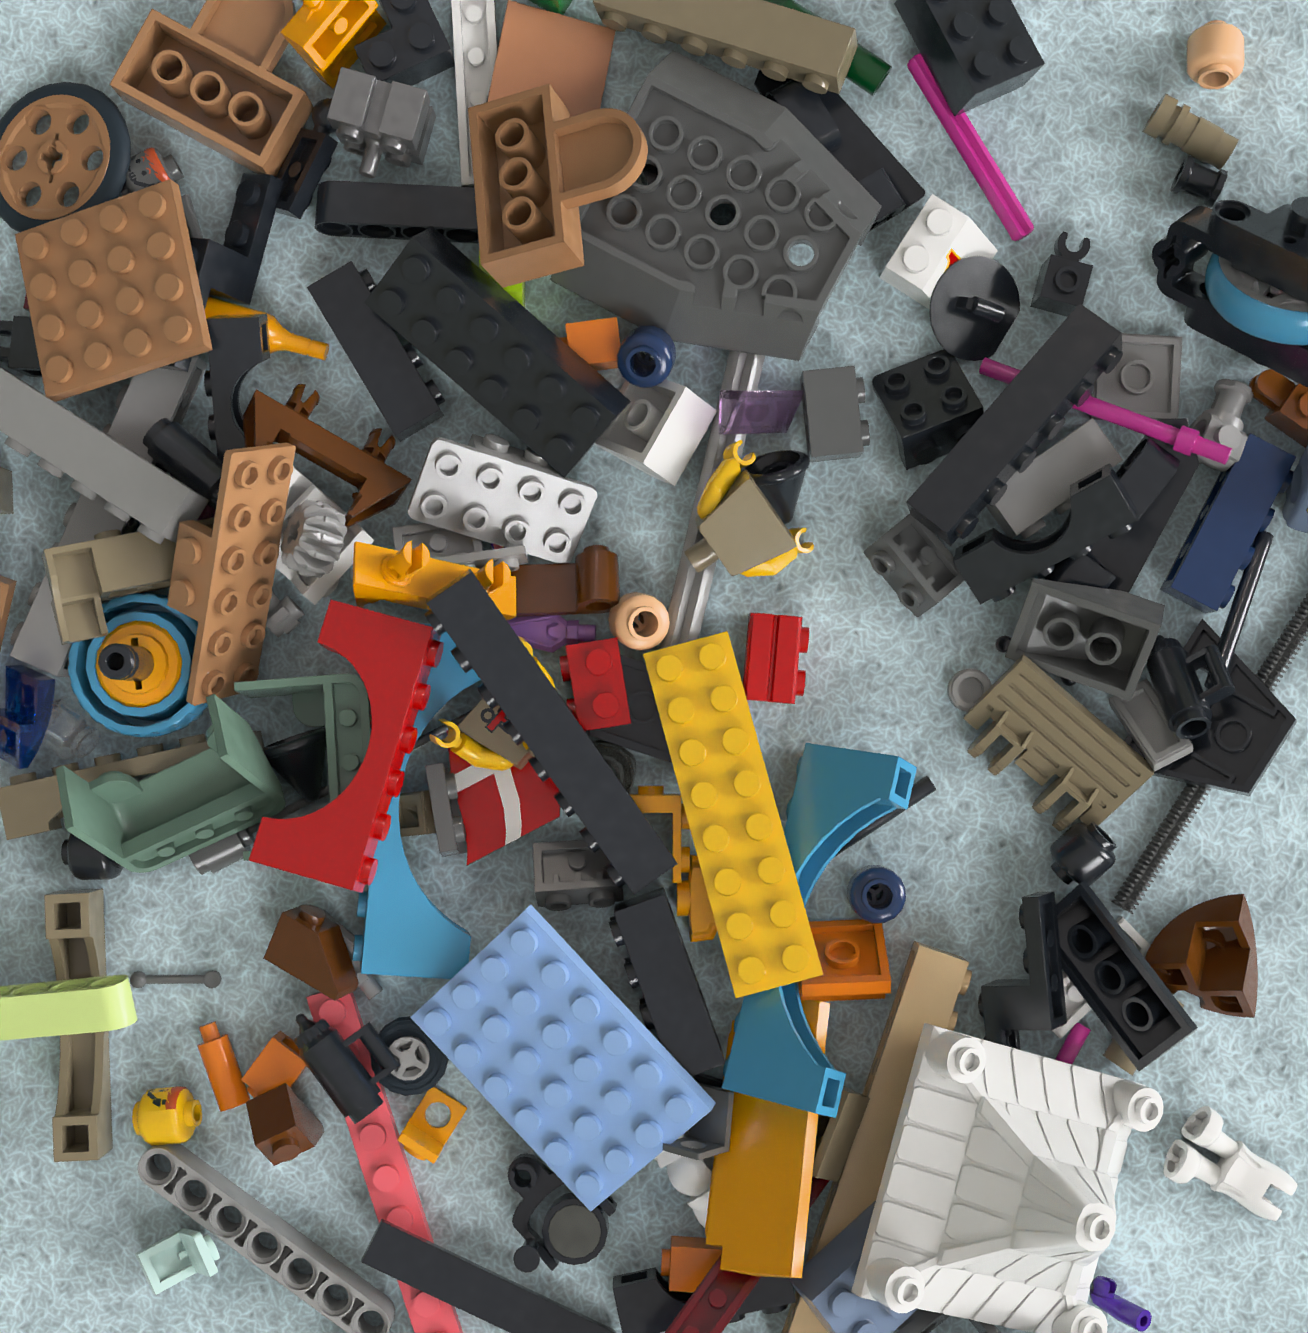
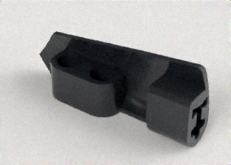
[754,69,925,232]
[1044,418,1200,593]

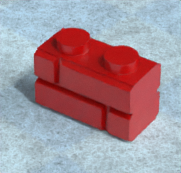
[743,612,809,704]

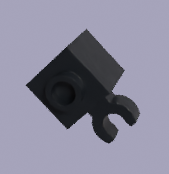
[1030,231,1093,317]

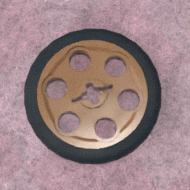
[0,82,131,232]

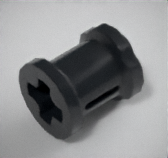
[1170,155,1228,208]

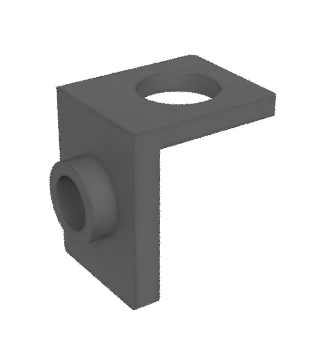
[663,1083,734,1160]

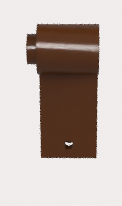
[511,545,620,616]

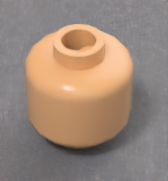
[1187,20,1244,90]
[608,592,670,651]

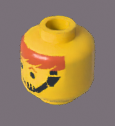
[132,1086,202,1146]

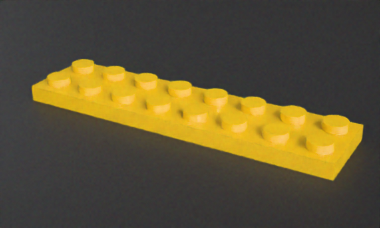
[643,631,823,998]

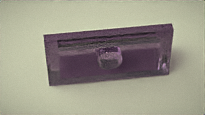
[719,389,803,435]

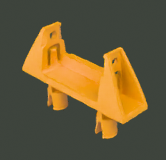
[353,540,516,620]

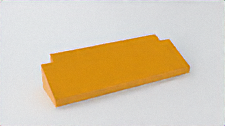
[705,1000,830,1279]

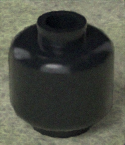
[1050,822,1117,886]
[61,833,124,880]

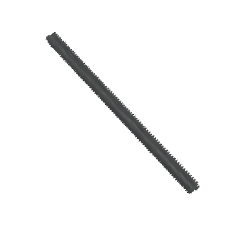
[1111,593,1308,914]

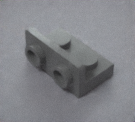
[864,514,965,617]
[425,763,467,857]
[533,840,624,911]

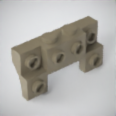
[42,517,214,645]

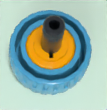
[68,592,208,738]

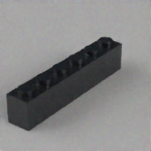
[906,303,1123,546]

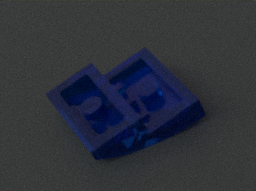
[0,665,55,769]

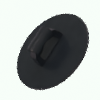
[929,256,1020,361]

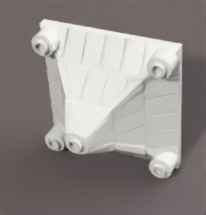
[851,1023,1163,1333]

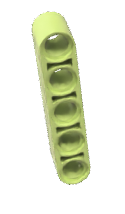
[0,975,138,1041]

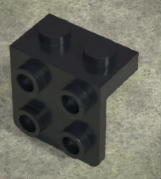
[872,349,984,470]

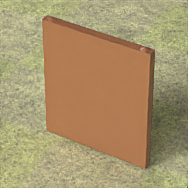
[487,0,616,117]

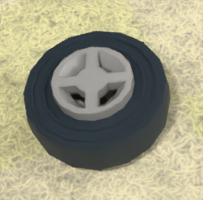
[370,1016,449,1096]

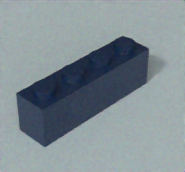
[1160,433,1296,614]

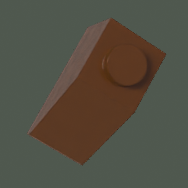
[263,904,359,1001]
[246,1083,324,1166]

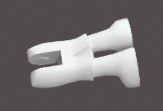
[1163,1106,1298,1221]

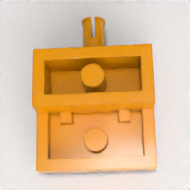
[280,0,387,89]

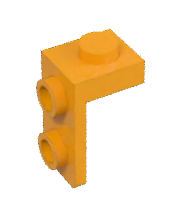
[629,785,690,883]

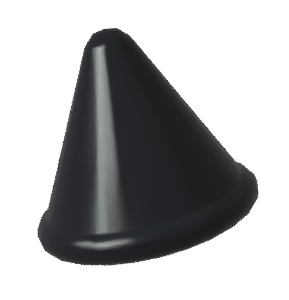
[741,450,810,524]
[262,728,327,802]

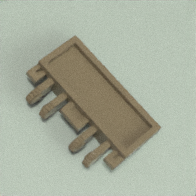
[963,654,1154,832]

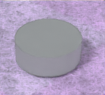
[947,669,992,712]

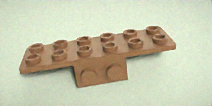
[167,443,296,706]

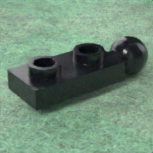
[275,98,338,219]

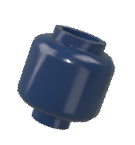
[617,326,676,388]
[847,865,906,923]

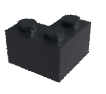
[354,0,455,86]

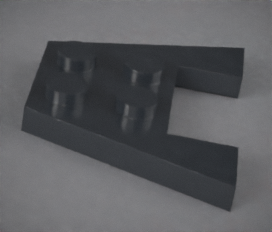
[1124,619,1297,796]

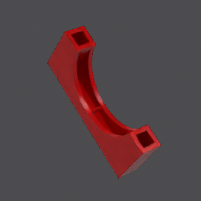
[248,599,444,893]

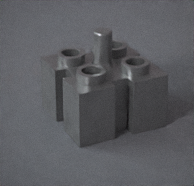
[327,67,436,178]

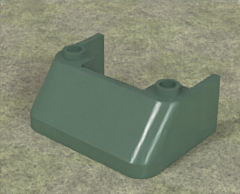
[234,673,372,861]
[55,694,286,873]

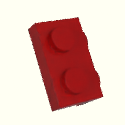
[559,637,631,731]

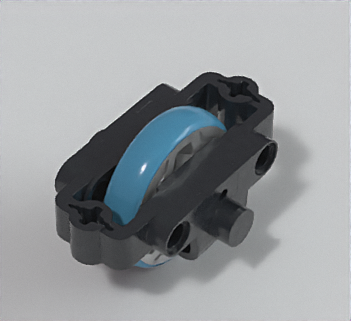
[1152,197,1308,387]

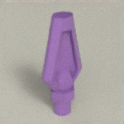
[507,615,596,653]

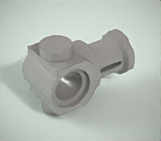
[1190,379,1254,472]

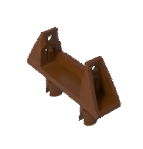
[243,384,412,528]

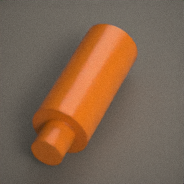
[197,1021,251,1112]

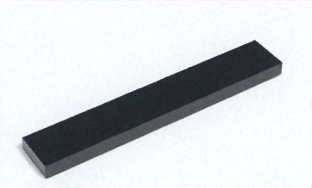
[361,1219,616,1333]

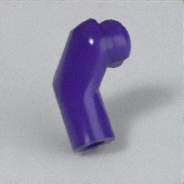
[1089,1276,1152,1332]

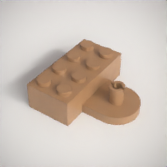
[110,0,314,177]
[468,84,648,288]

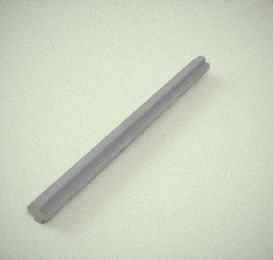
[659,251,790,649]

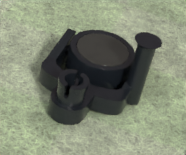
[507,1153,617,1273]

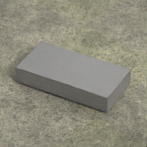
[1109,679,1193,772]

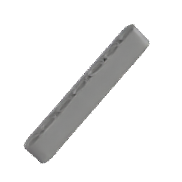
[138,1143,395,1333]

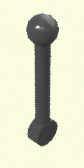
[130,970,222,988]

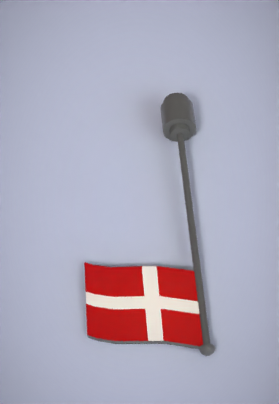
[189,710,561,875]

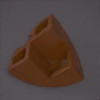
[1145,894,1258,1018]

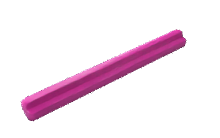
[907,53,1034,241]

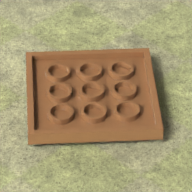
[15,179,213,402]

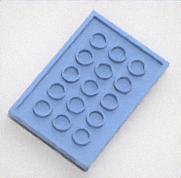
[410,905,716,1212]

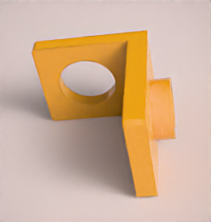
[397,1086,467,1164]

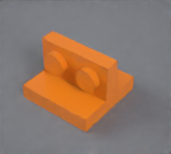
[798,919,891,1001]

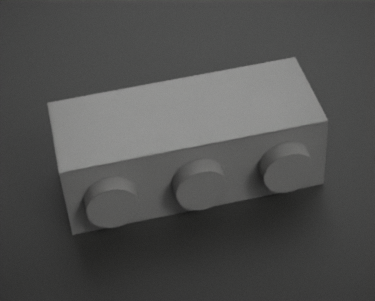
[986,418,1123,539]

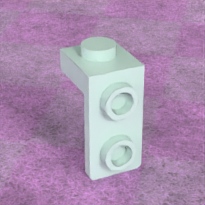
[135,1228,220,1295]

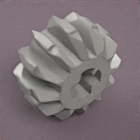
[280,500,347,578]

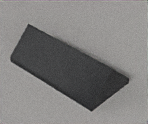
[1056,881,1198,1071]

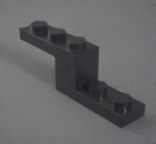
[160,173,284,372]
[978,891,1067,1050]

